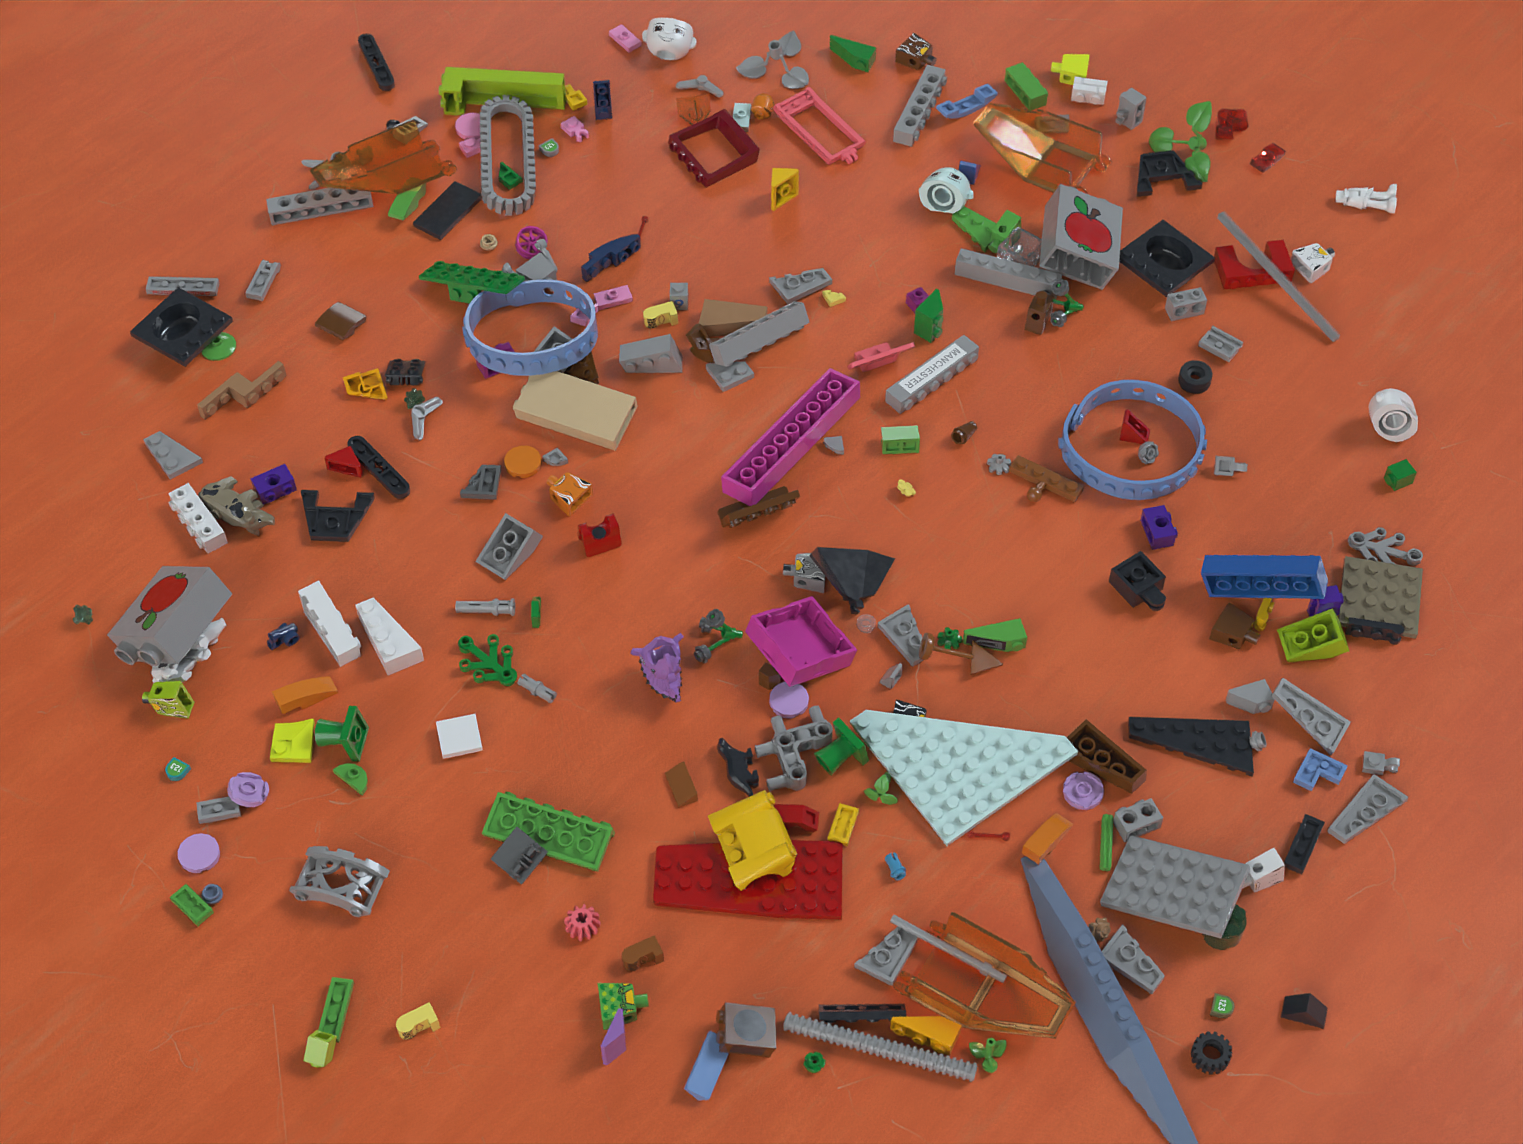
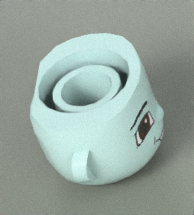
[919,167,974,213]

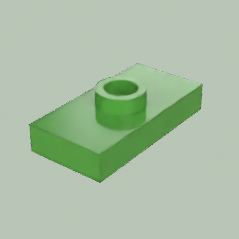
[170,884,214,926]

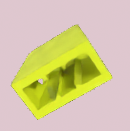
[1051,54,1090,85]

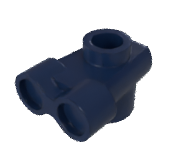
[267,623,300,650]

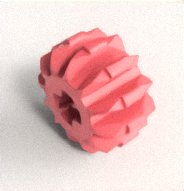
[564,904,601,941]

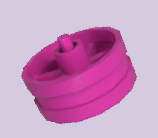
[515,226,548,260]

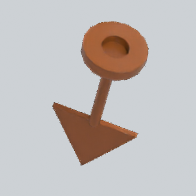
[919,633,1003,675]

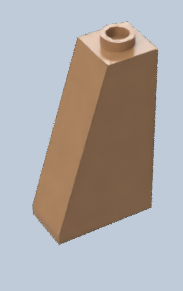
[699,299,768,337]

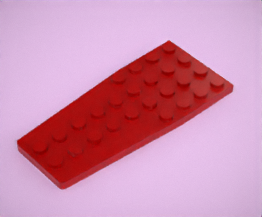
[653,840,843,920]

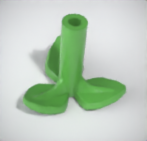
[864,771,898,804]
[969,1038,1007,1073]

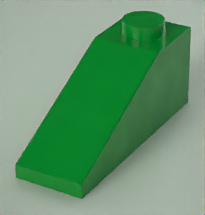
[829,35,876,72]

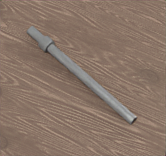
[890,915,1007,983]

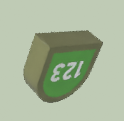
[1210,993,1235,1018]

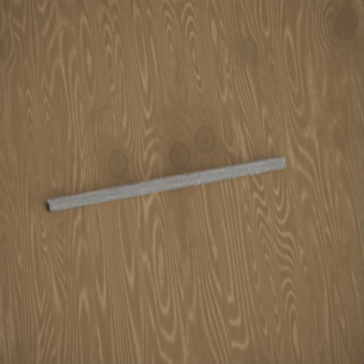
[1217,211,1340,342]

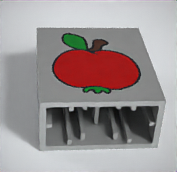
[1039,184,1123,290]
[107,566,232,666]

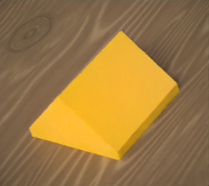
[771,168,799,211]

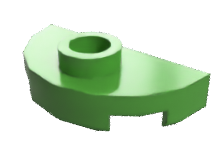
[333,763,368,795]

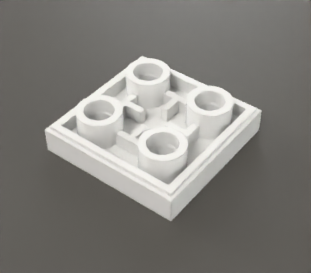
[436,714,483,759]

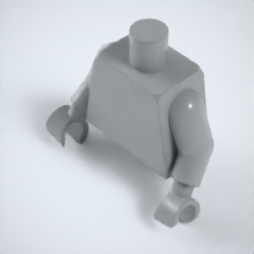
[502,239,558,292]

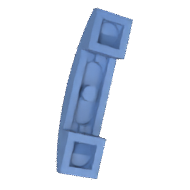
[936,83,998,119]

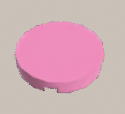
[455,113,480,140]

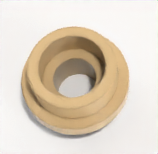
[480,234,498,250]

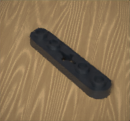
[358,33,395,91]
[347,436,410,499]

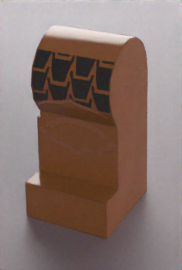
[622,935,664,971]

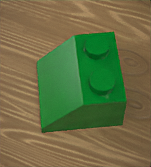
[914,288,944,343]

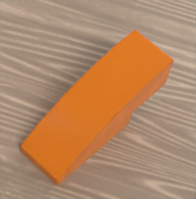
[272,676,338,714]
[1022,813,1073,865]

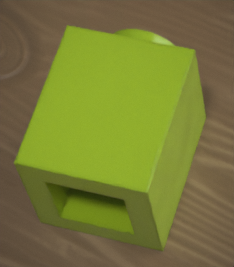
[304,1030,337,1068]

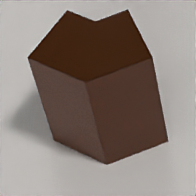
[759,662,781,690]

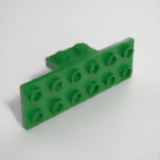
[419,261,525,304]

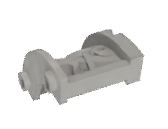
[289,846,390,917]

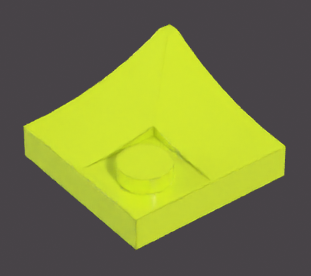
[270,719,315,763]

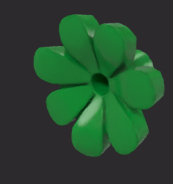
[937,627,963,650]

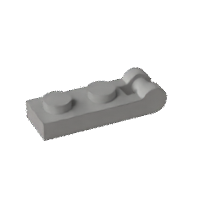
[245,260,281,301]

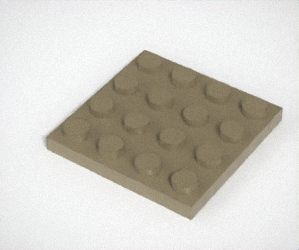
[1338,556,1423,639]

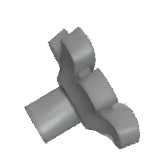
[987,454,1011,475]

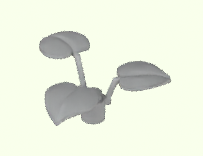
[736,30,809,89]

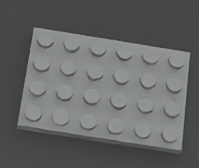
[1100,835,1250,938]

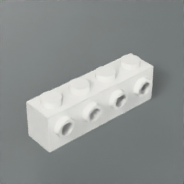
[168,483,228,554]

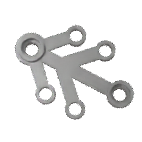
[1348,527,1423,566]

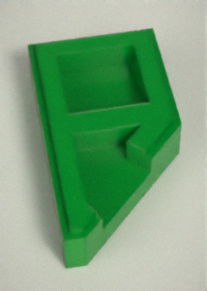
[498,162,523,190]
[531,596,541,628]

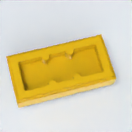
[828,803,859,846]

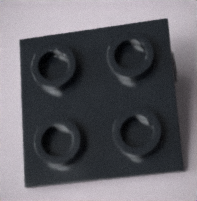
[385,359,426,385]

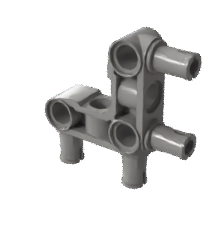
[754,706,833,791]

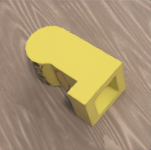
[643,301,678,328]
[396,1002,441,1040]

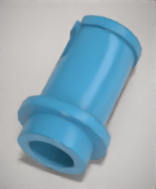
[885,853,906,880]

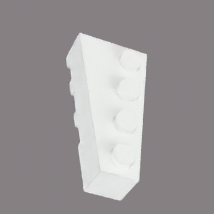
[298,580,362,667]
[355,597,424,675]

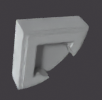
[823,436,844,455]
[542,447,568,466]

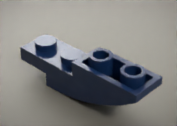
[581,234,641,282]

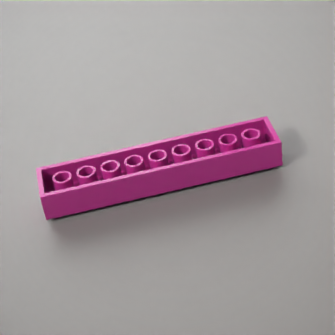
[721,368,860,506]

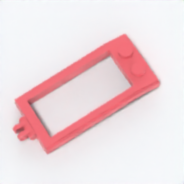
[773,87,866,165]

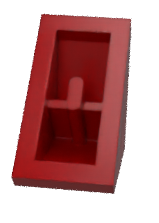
[1119,409,1150,444]
[324,446,363,478]

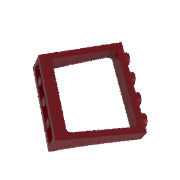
[668,109,760,188]

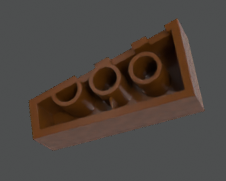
[1066,719,1147,794]

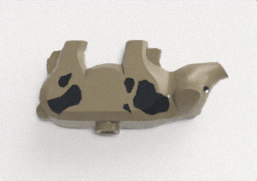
[198,476,275,536]

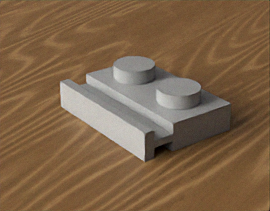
[1198,326,1243,362]

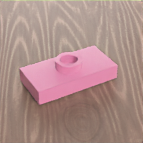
[609,24,641,53]
[594,285,633,310]

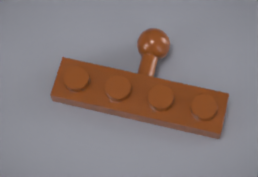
[1009,455,1084,502]

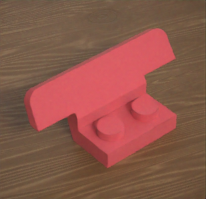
[847,342,915,372]

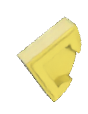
[822,290,846,307]

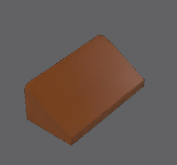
[665,762,698,807]

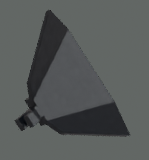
[809,547,895,614]

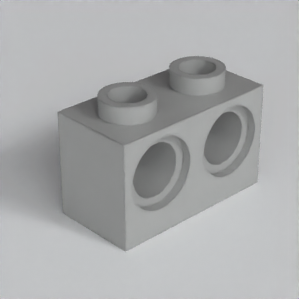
[1165,287,1207,321]
[1113,798,1163,842]

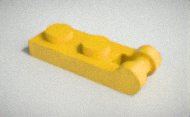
[1254,598,1277,631]

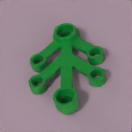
[458,634,517,686]

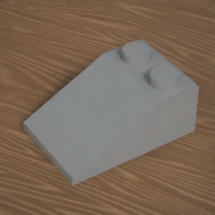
[475,513,543,580]

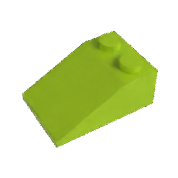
[1277,608,1350,663]

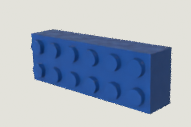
[1201,555,1328,599]

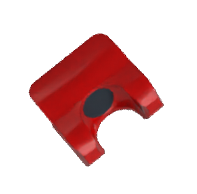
[577,513,622,557]

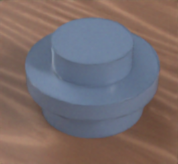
[201,884,223,905]

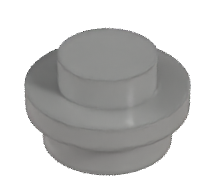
[1250,731,1267,751]

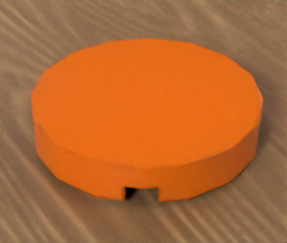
[504,445,541,478]

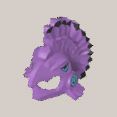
[630,633,684,703]

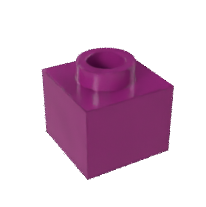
[906,287,929,313]

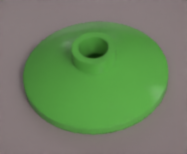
[201,332,236,361]

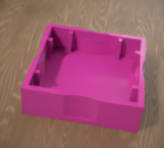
[745,596,857,687]

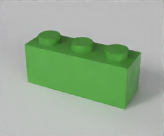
[1004,62,1048,111]

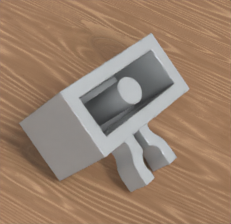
[1115,87,1147,130]

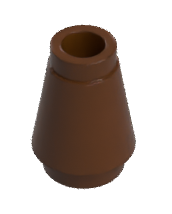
[951,421,977,445]

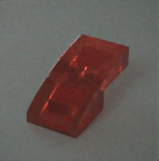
[1250,143,1286,173]

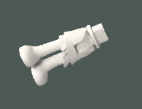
[1336,184,1397,214]

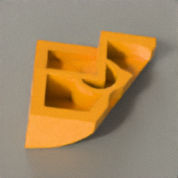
[342,368,388,400]

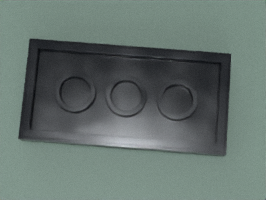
[413,181,482,240]

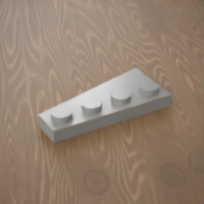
[1271,678,1351,755]
[1327,774,1409,844]

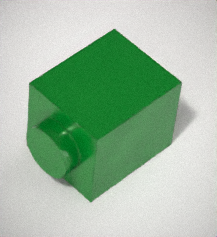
[1384,459,1417,491]

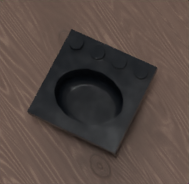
[1119,220,1215,297]
[130,287,233,367]

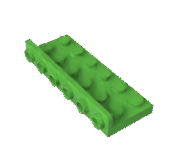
[482,792,615,872]

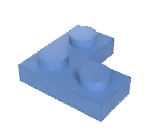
[1293,748,1348,791]

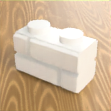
[1071,77,1108,105]

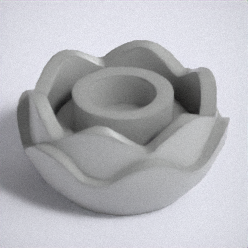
[1138,441,1159,464]

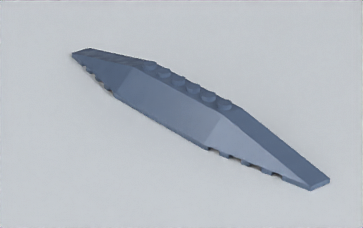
[1021,857,1199,1144]

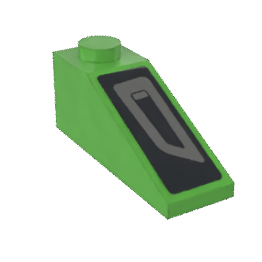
[963,618,1027,652]

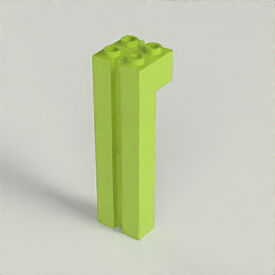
[439,67,566,115]

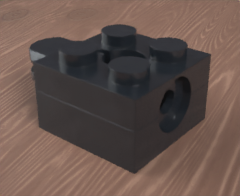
[1109,551,1166,611]

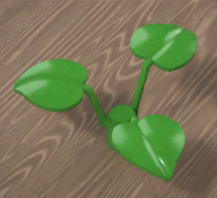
[1149,101,1212,182]

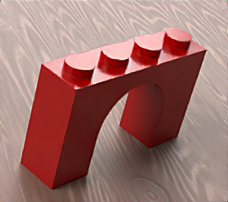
[1214,239,1295,290]

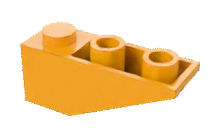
[890,1016,962,1056]

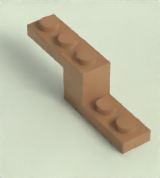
[197,361,286,420]

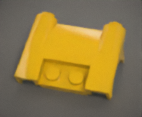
[708,790,797,891]

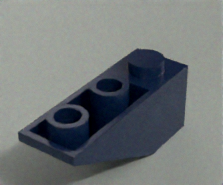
[593,80,612,120]

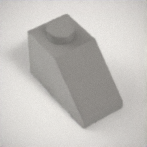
[1225,679,1275,714]

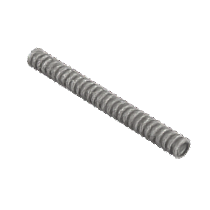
[783,1012,977,1082]

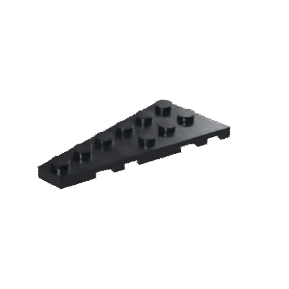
[1128,717,1254,777]

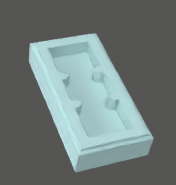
[733,103,751,131]

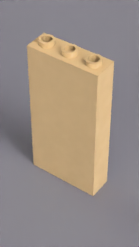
[513,371,638,451]

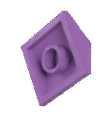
[601,1008,626,1065]

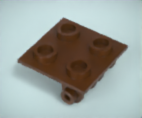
[564,351,599,385]

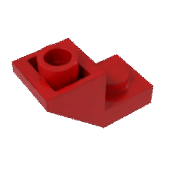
[773,804,819,833]

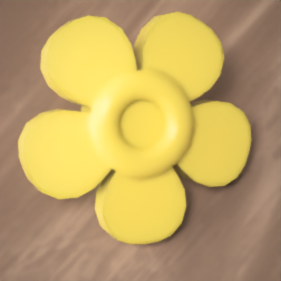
[897,479,916,497]

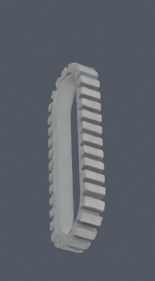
[480,95,536,215]

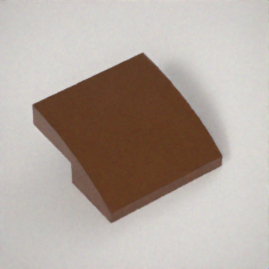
[315,302,367,340]

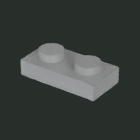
[197,797,241,824]

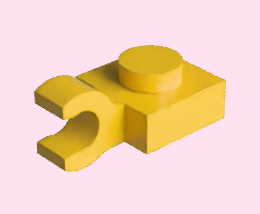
[565,84,588,111]

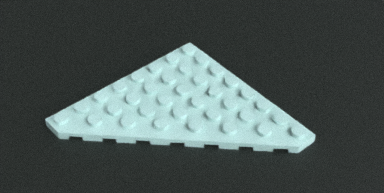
[850,710,1078,846]

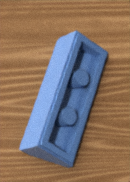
[684,1031,729,1100]

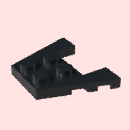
[1136,150,1202,197]
[301,490,375,542]

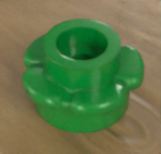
[804,1052,825,1073]

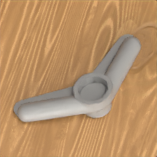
[676,75,724,97]
[411,397,443,440]

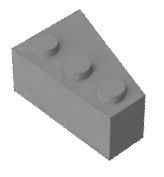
[619,334,683,373]

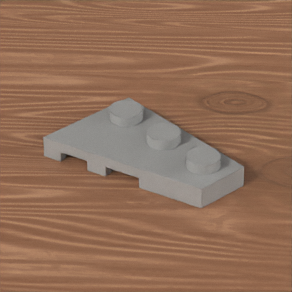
[769,268,832,304]
[143,431,203,479]
[877,604,923,667]
[1102,924,1165,994]
[854,927,919,986]

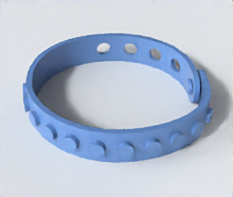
[462,279,598,376]
[1058,380,1207,500]

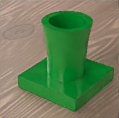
[315,706,369,762]
[814,717,869,775]

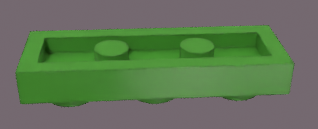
[318,977,354,1043]

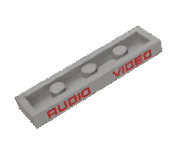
[146,276,220,296]

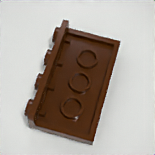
[718,486,800,528]

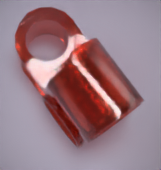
[1215,109,1249,140]

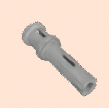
[455,598,515,616]

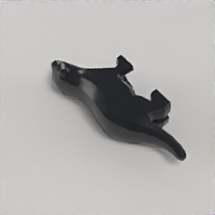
[717,738,759,797]

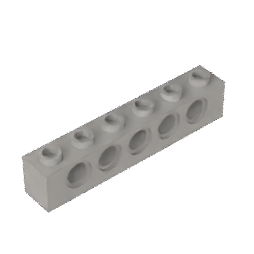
[893,65,947,147]
[266,180,374,225]

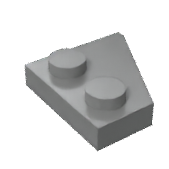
[706,361,754,392]

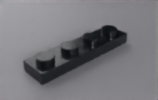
[819,1004,906,1023]

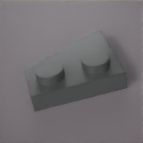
[460,465,501,500]

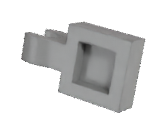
[1214,455,1248,476]
[1362,751,1400,775]

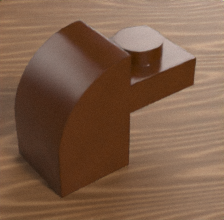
[686,324,720,363]

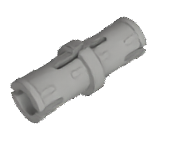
[518,674,557,703]

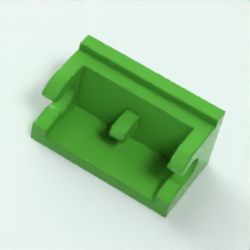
[881,426,920,454]

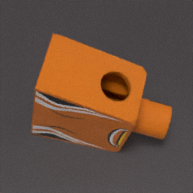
[546,472,593,517]

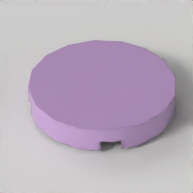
[769,682,809,719]
[227,772,269,807]
[1063,772,1104,810]
[178,833,220,873]

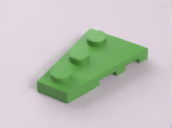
[952,206,997,252]

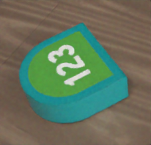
[165,757,191,781]

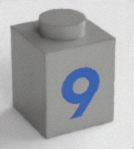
[670,283,689,310]

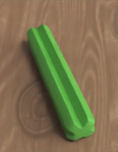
[1100,814,1113,871]

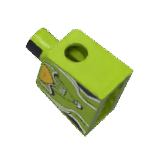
[142,681,194,719]

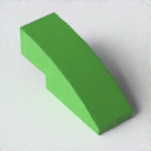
[388,178,426,220]

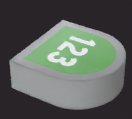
[539,138,559,157]

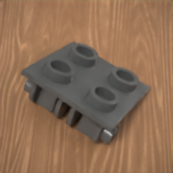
[491,827,548,885]

